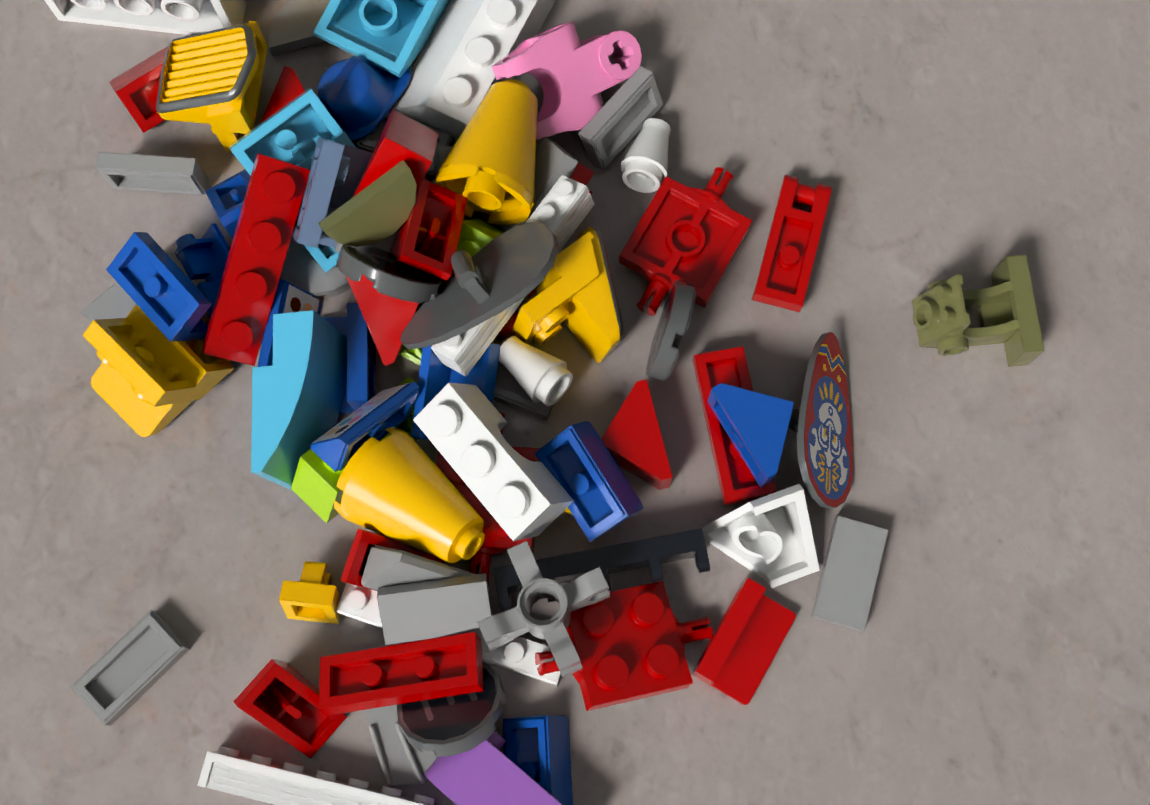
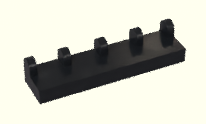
[493,528,710,612]

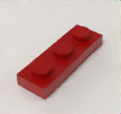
[692,346,777,505]
[319,632,484,716]

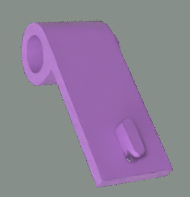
[424,731,563,805]

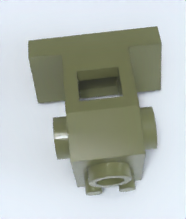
[912,255,1045,367]

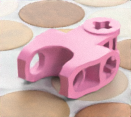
[491,21,642,140]

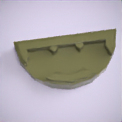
[318,160,417,247]

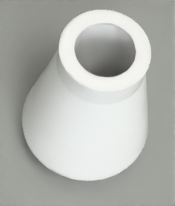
[620,118,671,193]
[499,336,573,406]

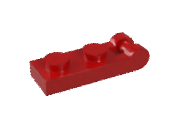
[752,174,832,313]

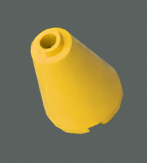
[435,79,538,225]
[334,427,485,563]

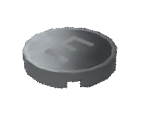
[336,245,442,303]
[646,279,696,381]
[397,662,506,757]

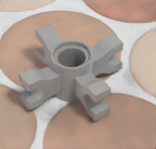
[477,541,610,678]

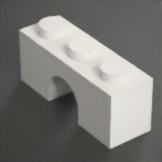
[413,383,574,541]

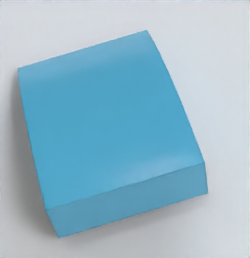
[313,0,450,78]
[229,88,356,273]
[251,310,347,491]

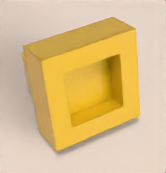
[279,561,341,624]

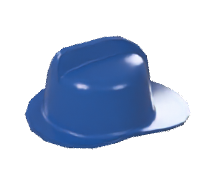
[318,56,412,142]

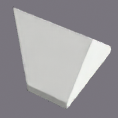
[702,484,820,588]

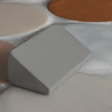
[361,545,476,591]

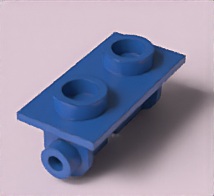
[175,223,230,319]

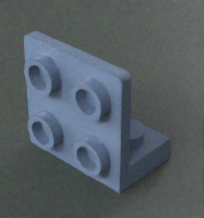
[292,137,372,248]

